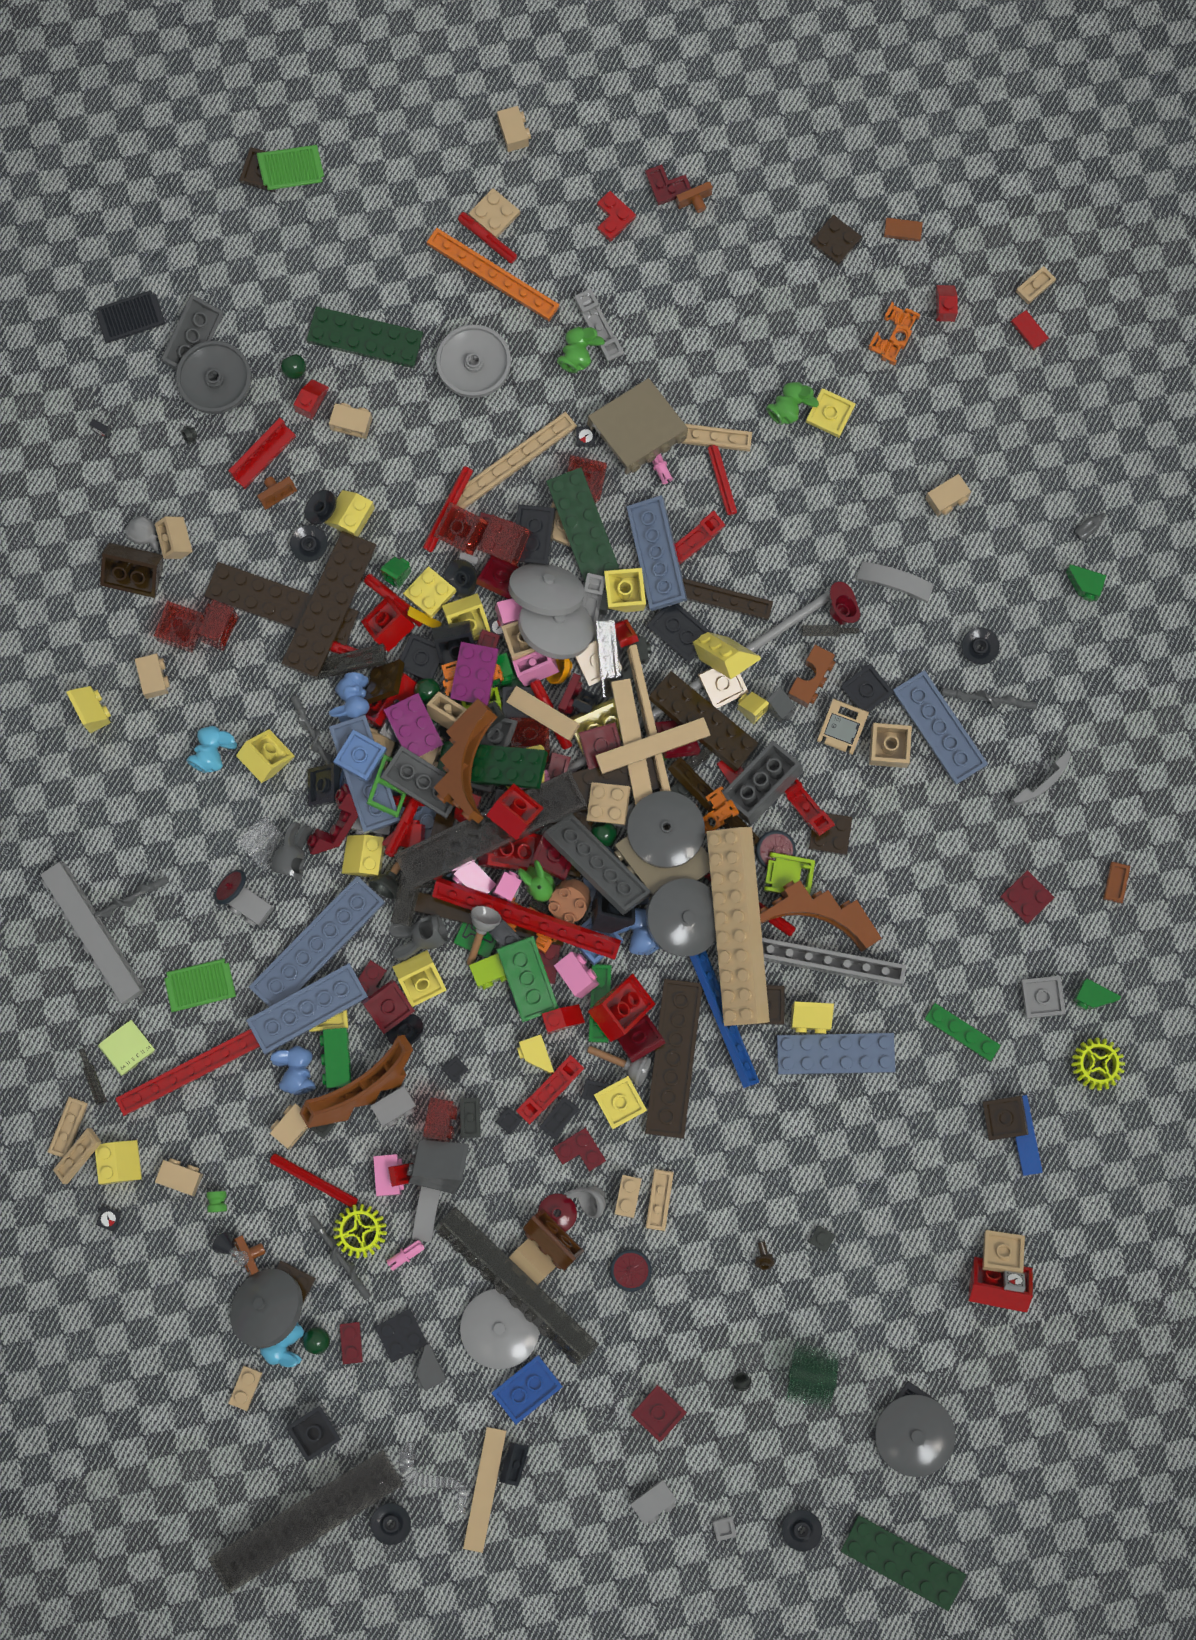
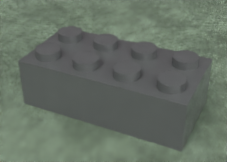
[722,741,804,826]

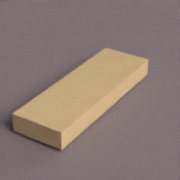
[48,1097,88,1158]
[53,1128,102,1184]
[646,1169,674,1231]

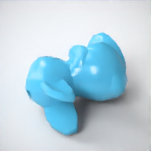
[186,726,237,773]
[260,1322,304,1367]

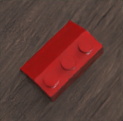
[364,673,417,729]
[968,1257,1033,1313]

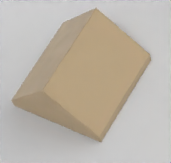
[504,1238,556,1292]

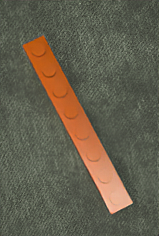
[427,228,559,321]

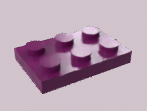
[450,642,499,706]
[383,693,443,757]

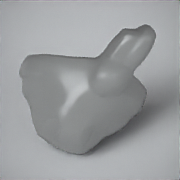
[126,516,159,551]
[566,1186,606,1219]

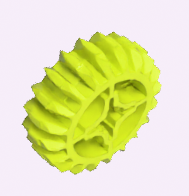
[1071,1038,1125,1091]
[333,1204,387,1258]

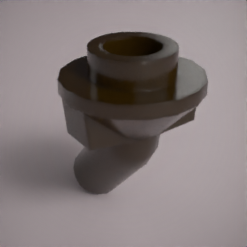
[755,1241,775,1270]

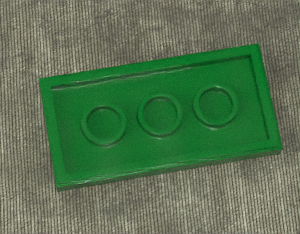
[496,936,559,1023]

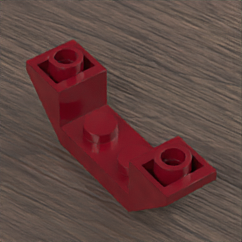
[307,783,358,855]

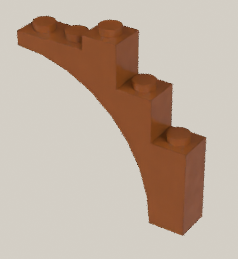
[433,699,497,824]
[760,880,882,952]
[300,1035,413,1128]

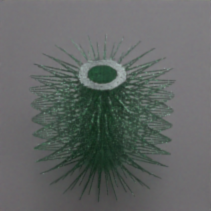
[786,1343,840,1410]

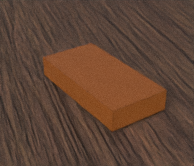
[884,218,923,242]
[1103,862,1131,904]

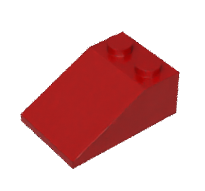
[478,826,542,871]
[588,973,655,1042]

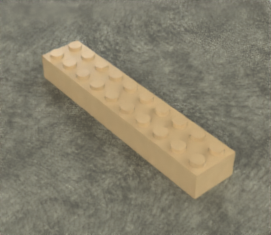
[707,827,770,1026]

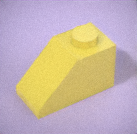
[737,692,769,724]
[517,1035,554,1074]

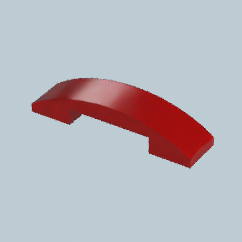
[675,511,726,565]
[783,779,835,836]
[516,1055,585,1125]

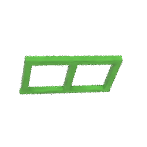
[366,754,406,818]

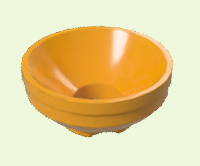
[546,659,573,684]

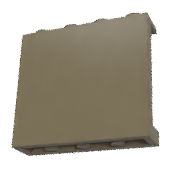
[587,378,688,475]
[614,825,710,900]

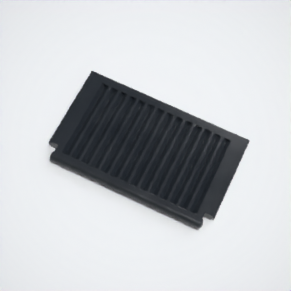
[96,290,166,344]

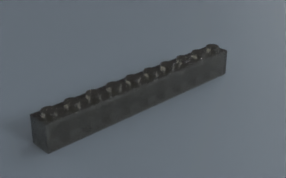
[435,1207,599,1367]

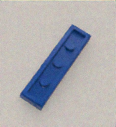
[1015,1095,1043,1176]

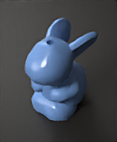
[329,672,370,722]
[616,908,659,955]
[270,1046,316,1095]

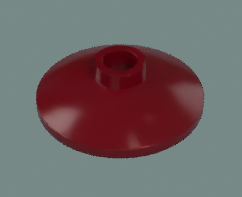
[538,1194,577,1232]

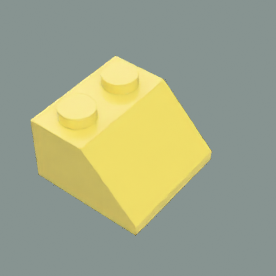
[324,490,375,537]
[604,568,646,612]
[442,593,490,641]
[66,686,111,733]
[236,729,295,783]
[342,835,385,878]
[392,950,446,1007]
[791,1002,834,1034]
[95,1140,142,1185]

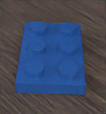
[491,1355,563,1425]

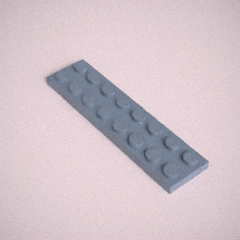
[249,876,385,1007]

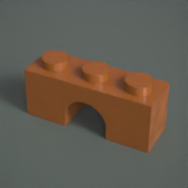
[788,645,836,708]

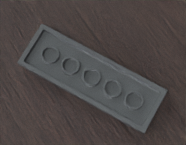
[543,813,651,915]

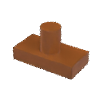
[676,181,713,213]
[257,477,297,510]
[234,1236,266,1277]

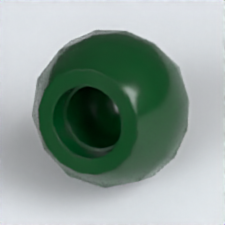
[281,354,306,379]
[414,678,441,704]
[591,823,617,846]
[302,1327,330,1355]

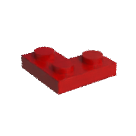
[597,191,636,242]

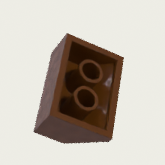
[522,1209,584,1271]

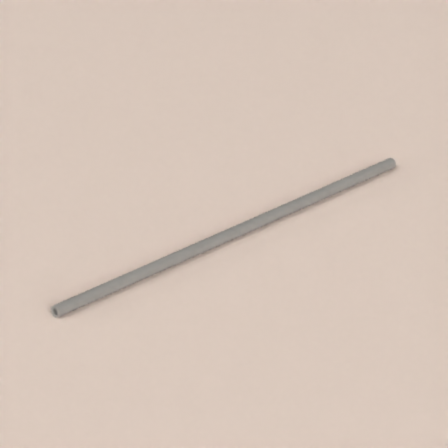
[567,590,831,775]

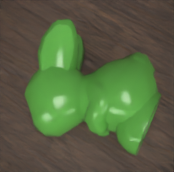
[557,327,605,373]
[766,382,819,425]
[518,860,555,902]

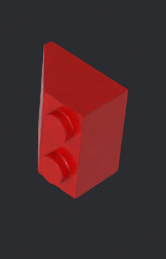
[361,596,415,652]
[486,784,544,840]

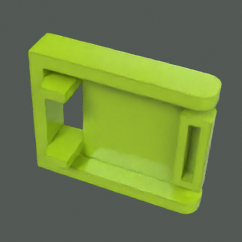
[764,852,815,894]

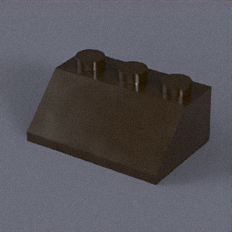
[100,543,164,598]

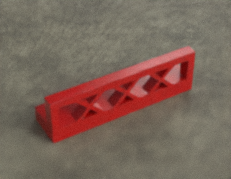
[228,418,296,489]

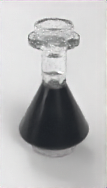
[212,1232,249,1266]

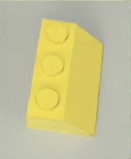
[693,632,761,679]
[570,698,622,755]

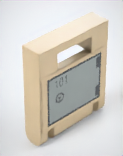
[817,698,869,755]

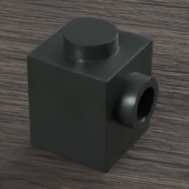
[627,635,651,665]

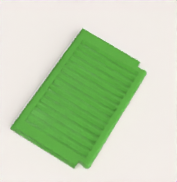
[256,145,324,190]
[164,958,236,1012]

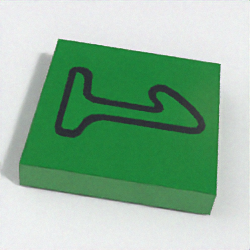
[454,923,497,958]

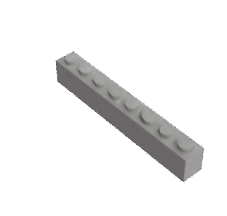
[41,862,146,1004]
[762,938,906,987]

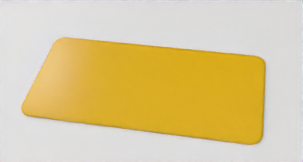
[407,606,441,628]

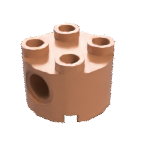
[548,879,591,924]

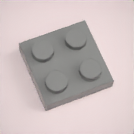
[1021,976,1066,1019]

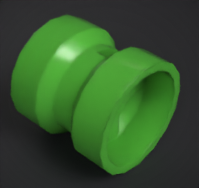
[207,1191,227,1213]

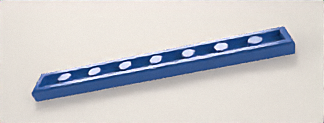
[690,951,760,1088]

